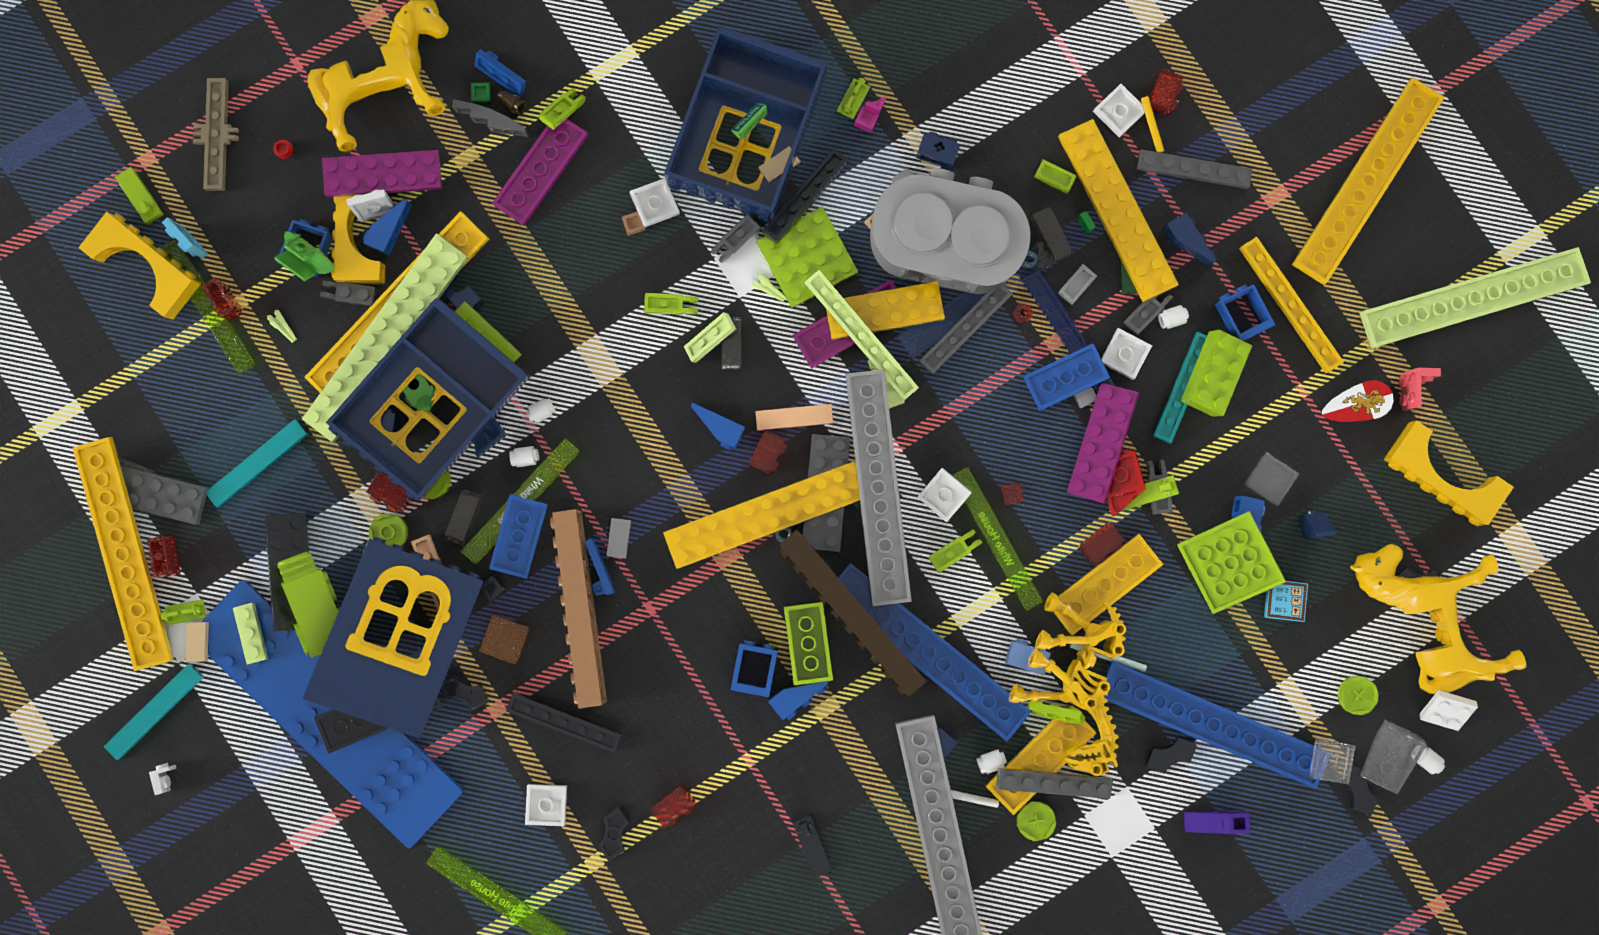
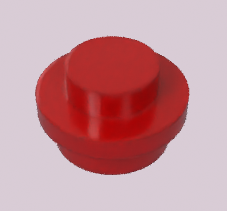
[274,140,294,159]

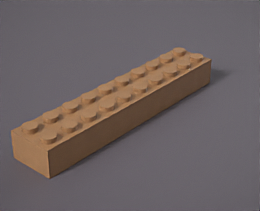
[550,509,607,709]

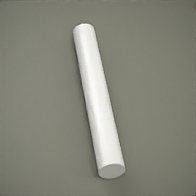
[951,790,999,808]

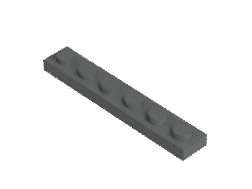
[1136,149,1252,189]
[919,283,1013,375]
[996,768,1113,799]

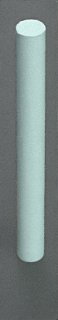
[1070,644,1147,672]

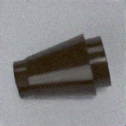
[498,89,526,114]

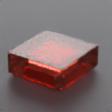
[1001,482,1024,505]

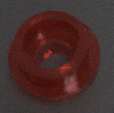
[1013,304,1033,323]

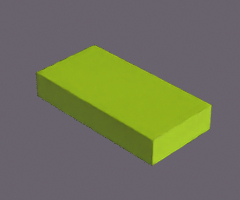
[1034,159,1077,194]

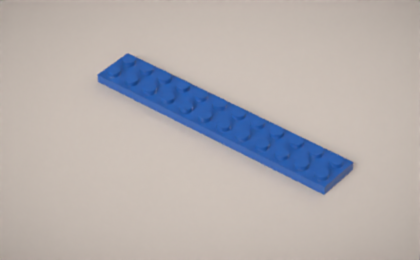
[839,563,1032,742]
[1104,661,1330,789]

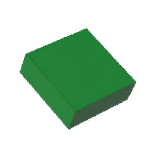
[471,83,491,104]
[1077,211,1095,235]

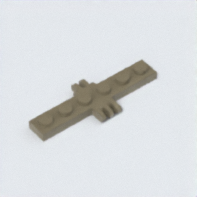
[193,78,239,191]

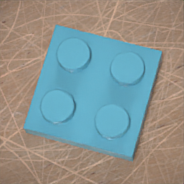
[162,217,208,259]

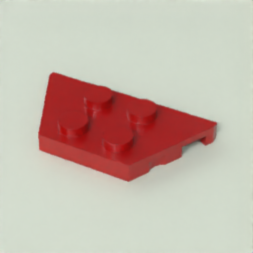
[1107,449,1146,516]

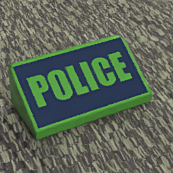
[731,103,767,140]

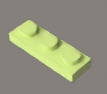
[684,312,736,363]
[233,603,269,664]

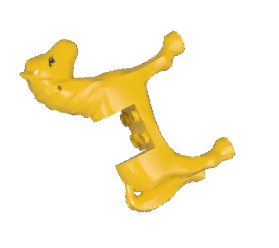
[307,0,449,152]
[1350,544,1526,695]

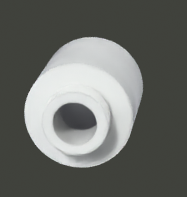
[1158,305,1189,329]
[526,398,556,424]
[510,446,539,468]
[1413,745,1445,774]
[976,749,1007,774]

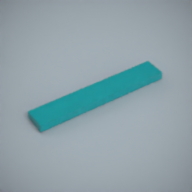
[1153,332,1207,444]
[206,419,308,508]
[104,663,204,760]

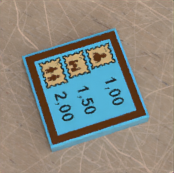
[1264,581,1308,622]

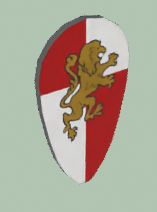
[1322,380,1393,422]

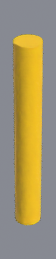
[1141,96,1164,153]

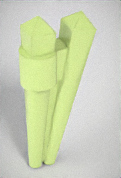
[752,274,786,302]
[267,310,297,343]

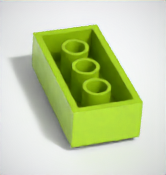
[1181,330,1252,417]
[784,602,833,685]

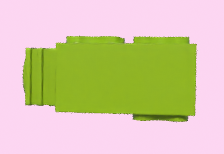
[277,551,340,658]

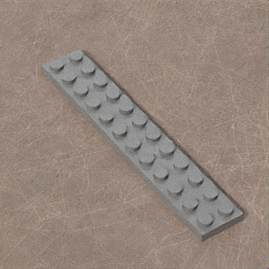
[846,370,912,606]
[895,715,982,935]

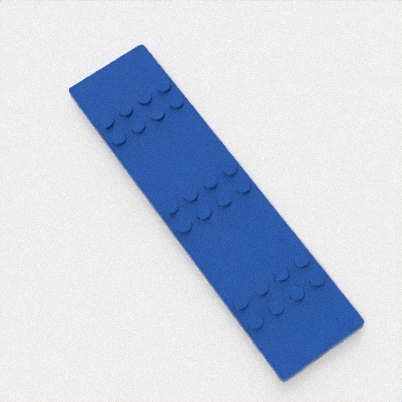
[201,581,464,848]

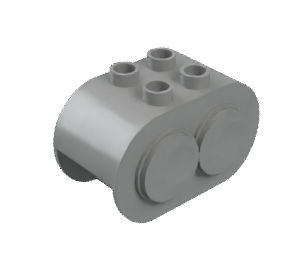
[870,168,1030,294]

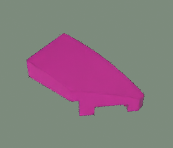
[854,97,886,133]

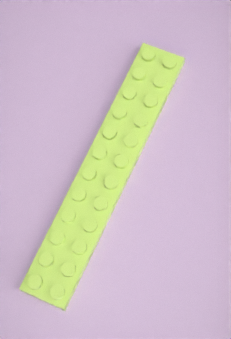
[302,233,469,442]
[1359,247,1591,349]

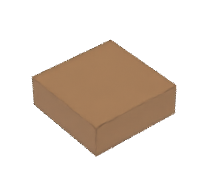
[622,212,646,236]

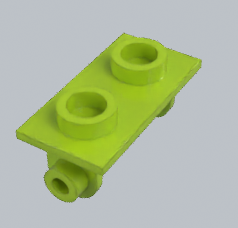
[837,78,870,119]
[161,599,206,626]

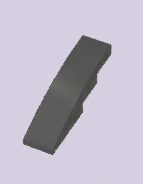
[452,99,529,137]

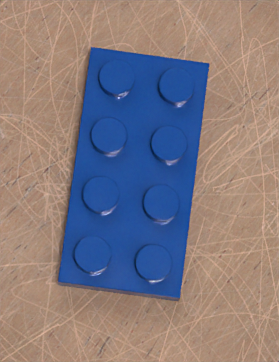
[1023,343,1110,411]
[489,494,548,579]

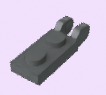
[711,214,761,263]
[320,281,377,307]
[1123,295,1173,336]
[1146,460,1173,515]

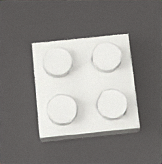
[1093,84,1145,138]
[630,178,680,228]
[346,189,396,222]
[1101,328,1152,380]
[917,468,972,522]
[1420,690,1478,731]
[525,784,567,826]

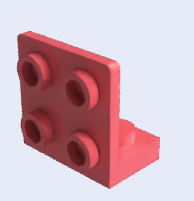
[1399,368,1441,411]

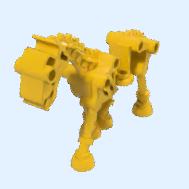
[1009,592,1126,776]

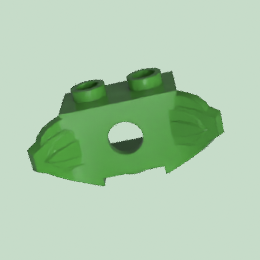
[275,231,335,281]
[403,374,436,412]

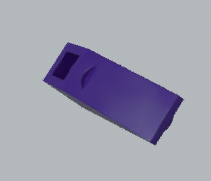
[1184,810,1250,834]

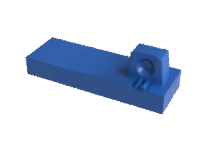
[474,49,526,96]
[584,539,616,596]

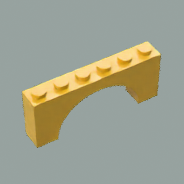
[331,195,385,284]
[79,212,201,320]
[1384,420,1514,526]

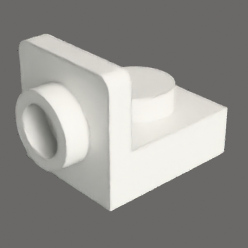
[149,763,176,795]

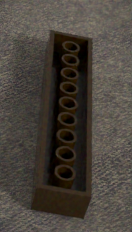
[779,530,927,697]

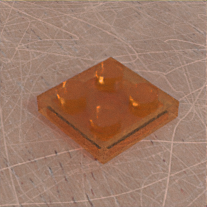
[479,615,530,664]

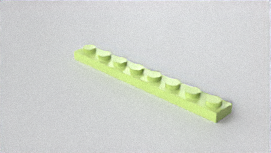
[804,270,919,400]

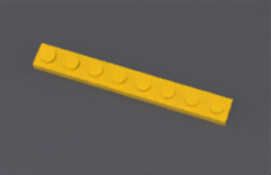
[1239,237,1344,373]

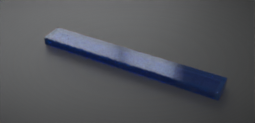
[1022,270,1115,394]

